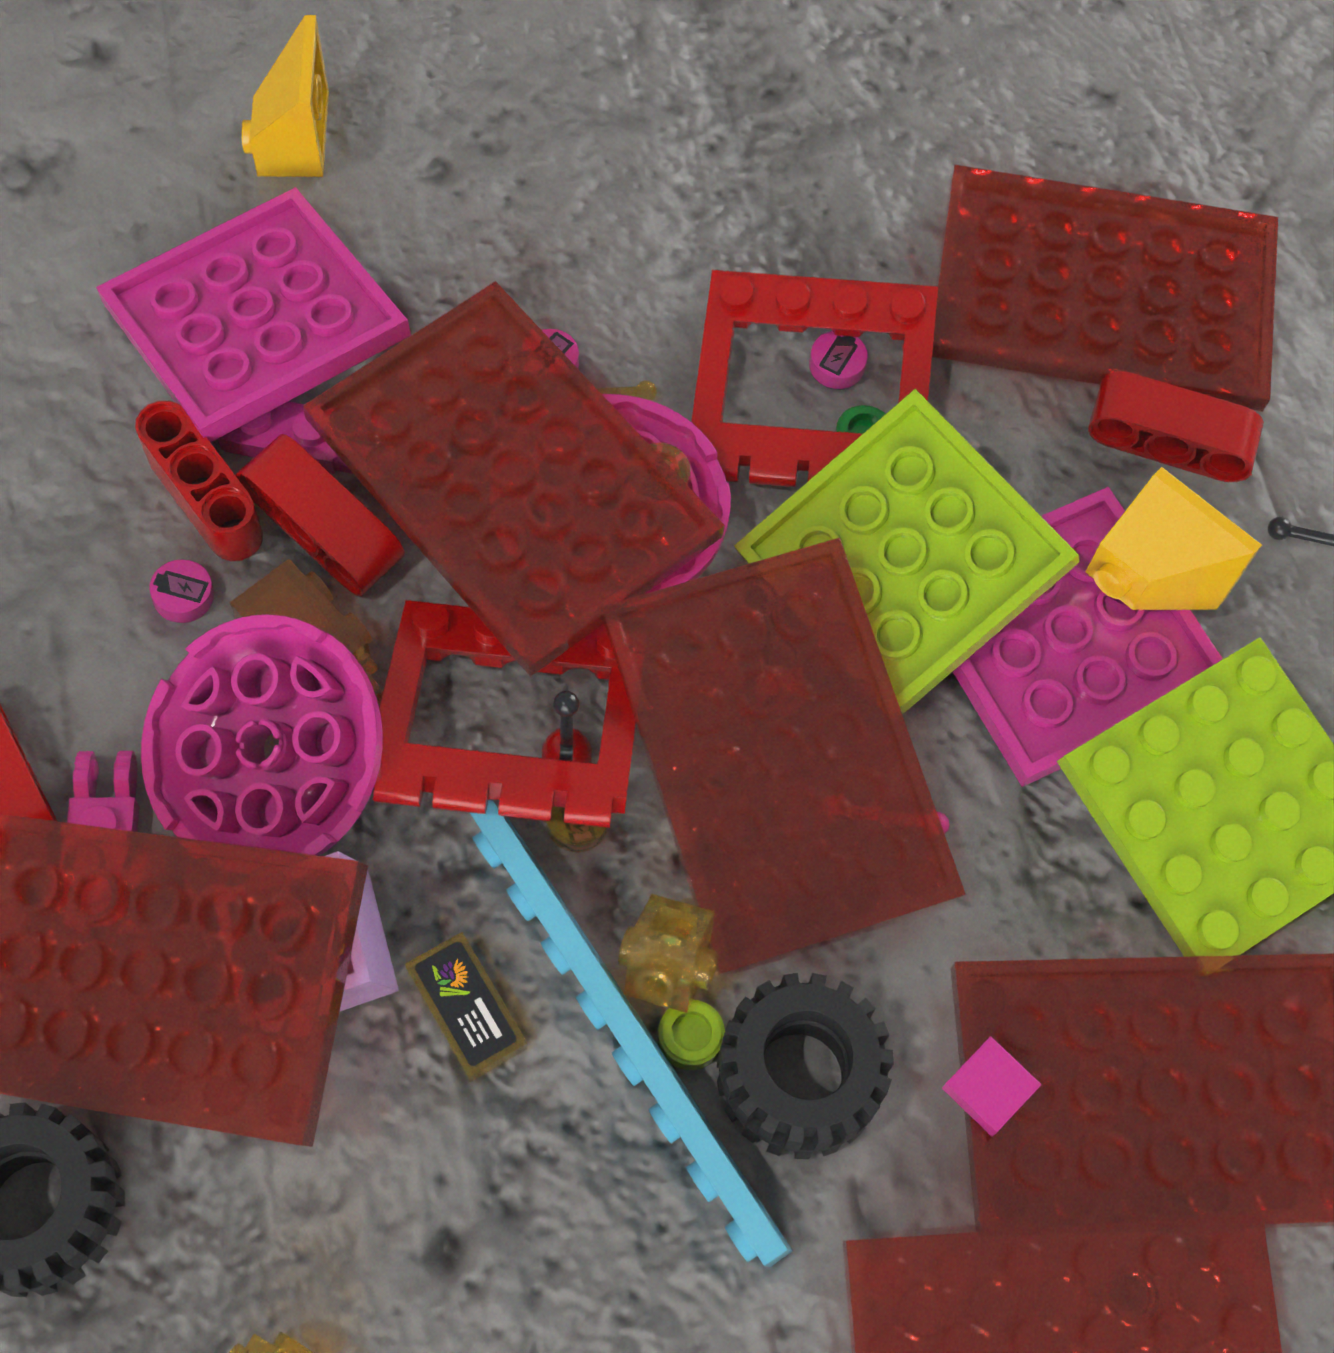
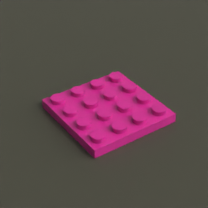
[96,187,411,442]
[953,486,1223,787]

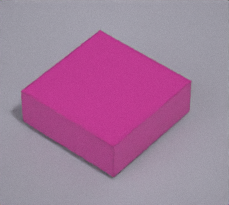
[942,1036,1042,1137]

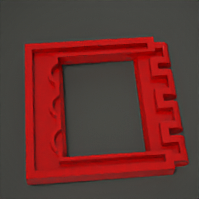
[691,270,938,487]
[373,600,648,828]

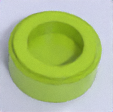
[658,999,725,1070]

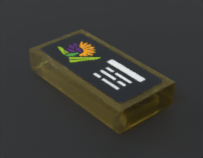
[404,932,528,1082]

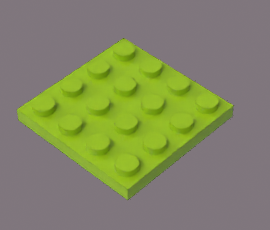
[734,389,1080,724]
[1056,637,1334,979]

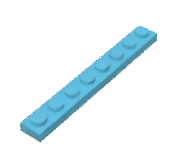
[470,799,793,1267]

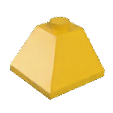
[242,15,329,177]
[1085,467,1262,610]

